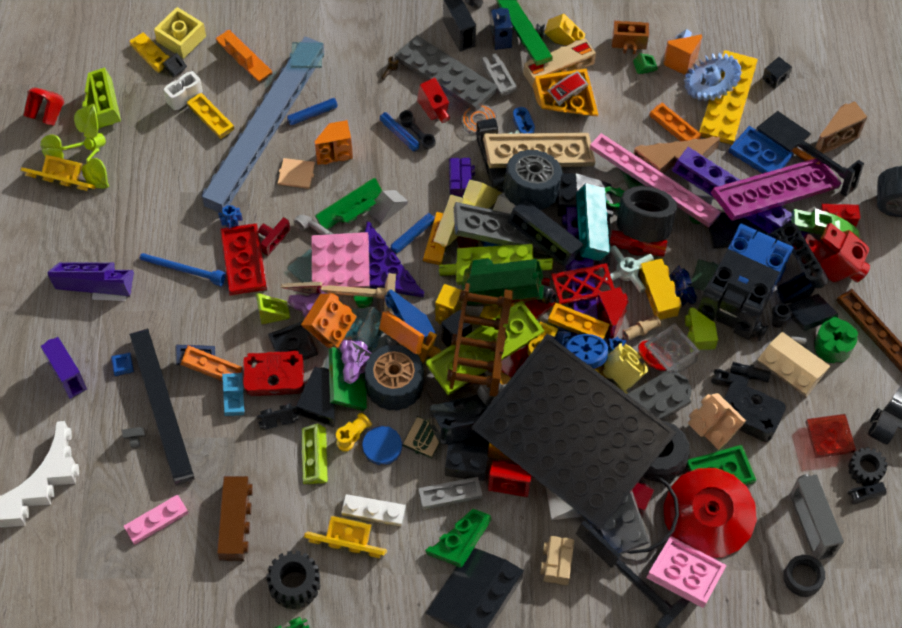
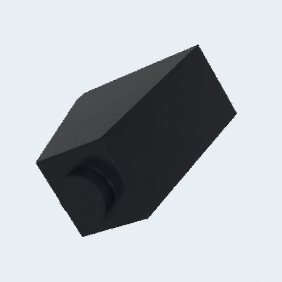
[296,367,335,427]

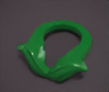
[605,187,625,210]

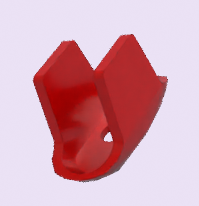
[23,87,65,126]

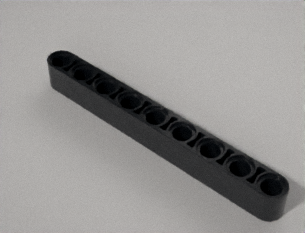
[129,328,195,486]

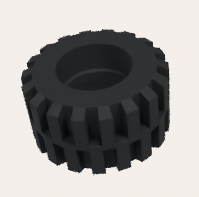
[266,551,321,609]

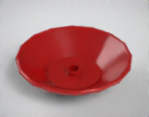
[663,468,757,558]

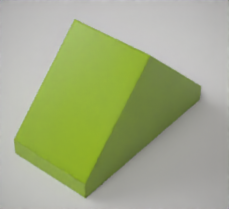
[256,293,291,325]

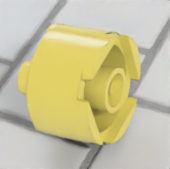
[603,343,648,391]

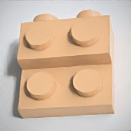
[688,393,746,450]

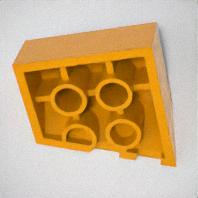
[533,68,599,117]

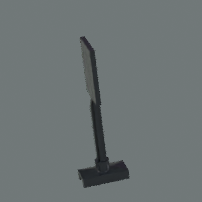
[756,111,864,197]
[576,521,690,628]

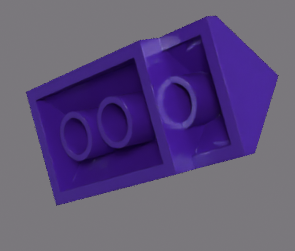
[47,262,134,297]

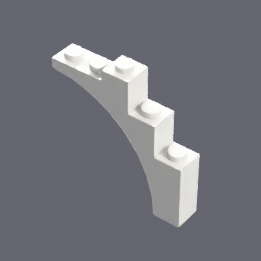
[0,421,79,528]

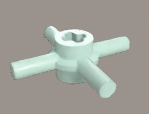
[602,245,654,293]

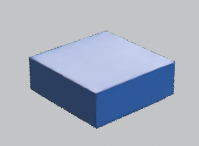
[111,353,134,376]

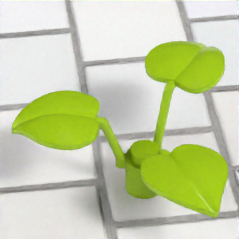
[40,104,110,189]

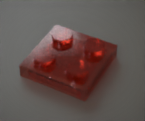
[805,414,856,458]

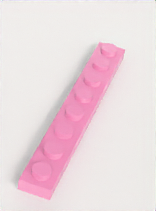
[590,133,721,227]

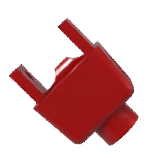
[799,223,870,283]

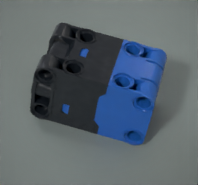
[698,224,794,340]

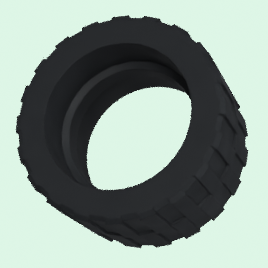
[616,186,677,243]

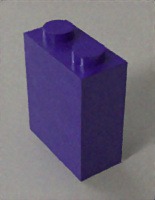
[41,337,87,399]

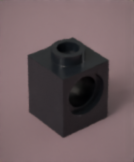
[762,57,792,89]

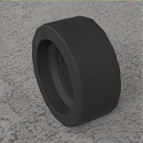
[784,554,825,597]

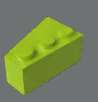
[82,67,121,129]

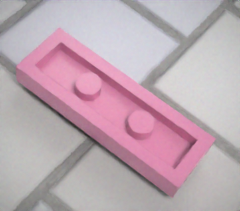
[124,495,188,545]

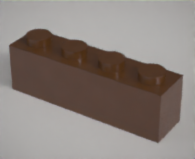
[217,476,253,561]

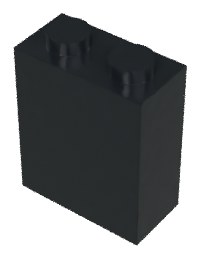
[443,0,476,52]

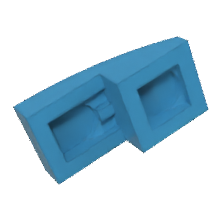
[222,373,245,416]

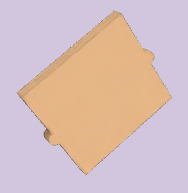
[278,158,315,189]

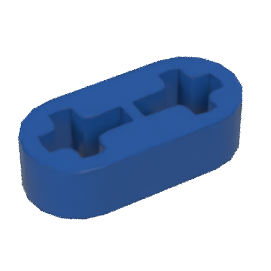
[513,107,535,134]

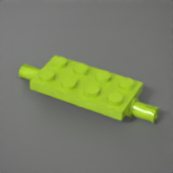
[439,244,553,285]

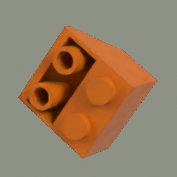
[314,120,353,165]

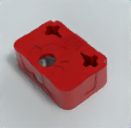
[243,351,304,396]

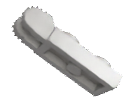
[482,53,517,97]

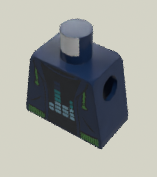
[489,8,512,50]

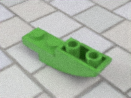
[791,209,859,238]

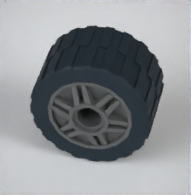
[503,150,562,210]
[877,166,902,217]

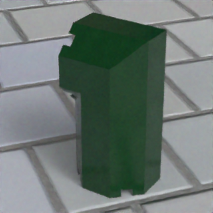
[461,258,544,307]

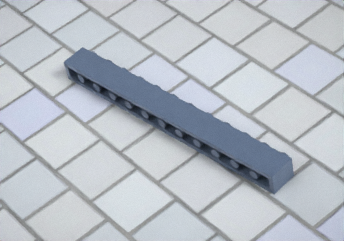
[202,36,325,213]

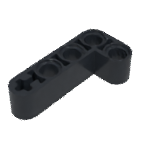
[476,118,506,191]
[768,223,828,288]

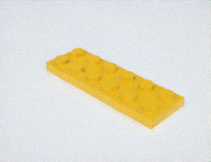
[699,50,758,145]

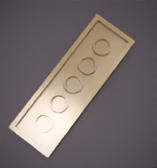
[483,133,596,168]

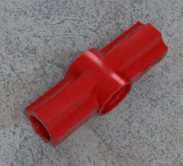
[610,230,667,257]

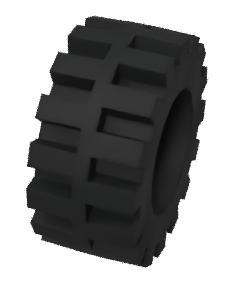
[848,447,888,486]

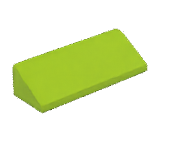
[302,423,328,484]

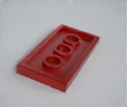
[220,223,267,296]

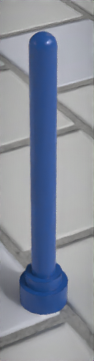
[139,253,226,286]

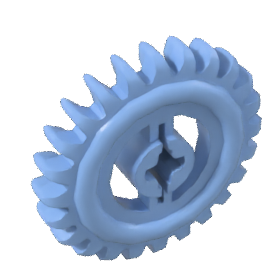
[684,53,742,101]

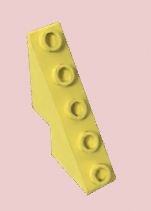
[434,179,502,247]

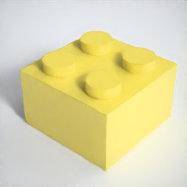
[154,7,206,59]

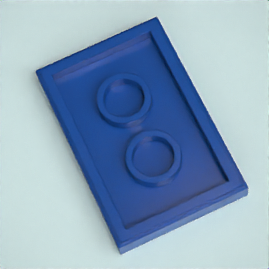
[728,126,794,174]

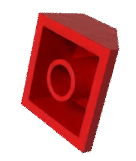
[597,287,629,340]
[488,460,532,498]

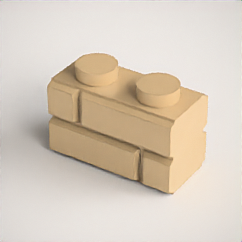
[540,536,574,585]

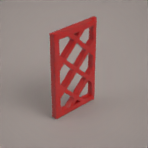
[551,263,614,304]

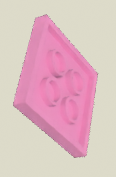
[312,232,370,288]
[647,536,726,608]

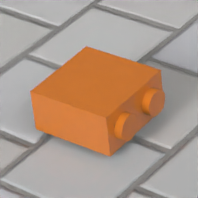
[301,293,357,348]

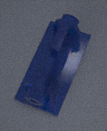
[669,265,697,307]

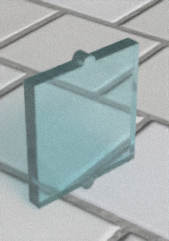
[290,42,324,68]
[287,249,312,283]

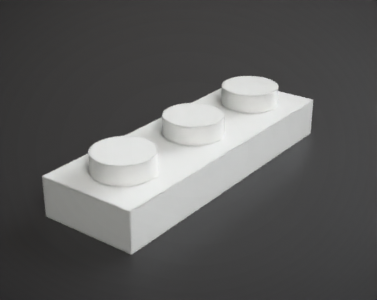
[342,494,406,527]

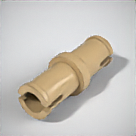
[622,315,661,342]

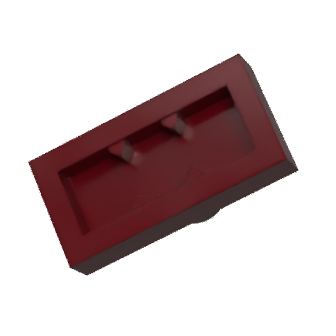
[258,217,291,256]

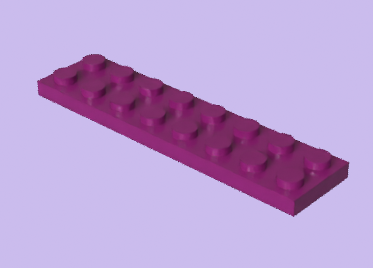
[711,159,842,221]

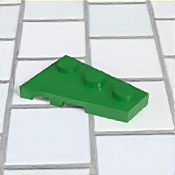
[425,509,492,568]

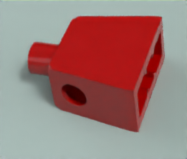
[417,77,451,123]

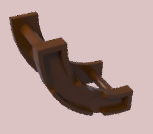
[446,283,512,397]

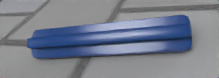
[287,98,338,125]
[380,112,420,152]
[390,213,435,253]

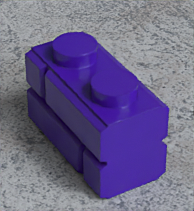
[449,158,475,198]

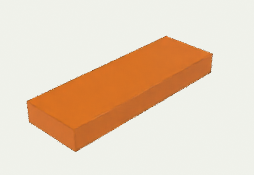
[649,103,701,142]
[379,311,424,354]
[180,345,243,381]

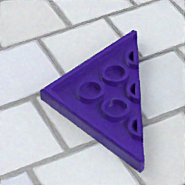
[364,222,424,298]

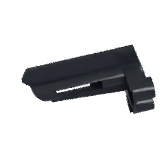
[868,387,902,445]

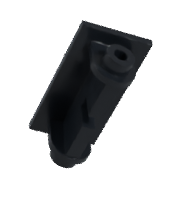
[257,403,299,430]

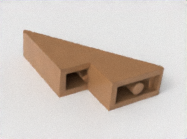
[633,137,720,174]

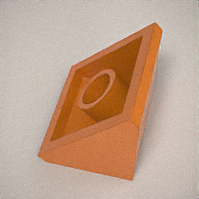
[663,34,702,75]

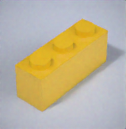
[639,259,682,320]

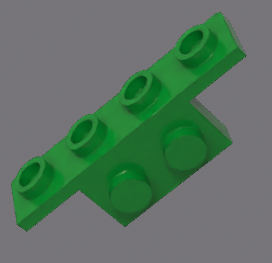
[315,178,382,229]

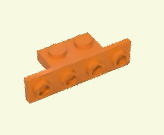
[215,30,272,83]

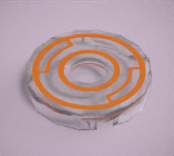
[461,105,497,135]

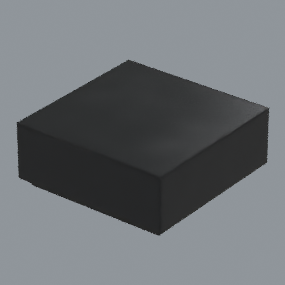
[162,52,188,78]

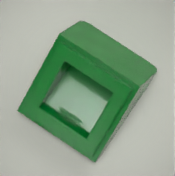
[633,53,658,74]

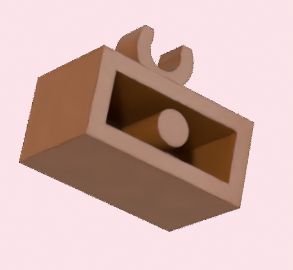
[612,21,649,54]

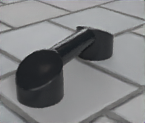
[399,110,436,150]

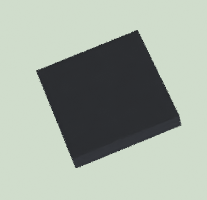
[788,294,838,331]
[268,321,318,365]

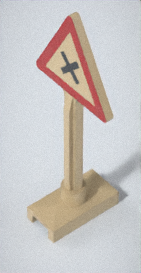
[281,273,396,313]

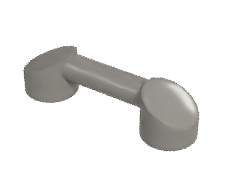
[293,215,333,235]

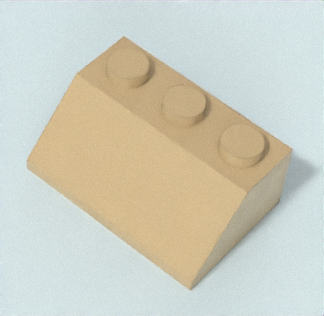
[758,332,830,397]

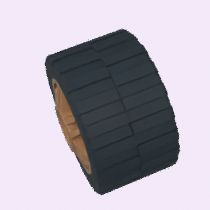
[364,344,424,411]

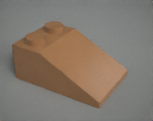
[816,101,867,154]

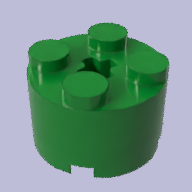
[814,317,858,363]

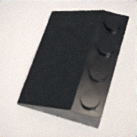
[426,547,524,628]

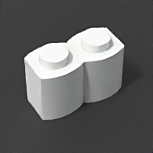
[164,71,203,110]

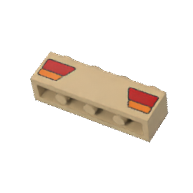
[523,38,596,88]

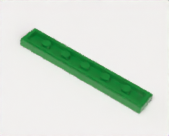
[496,0,553,66]

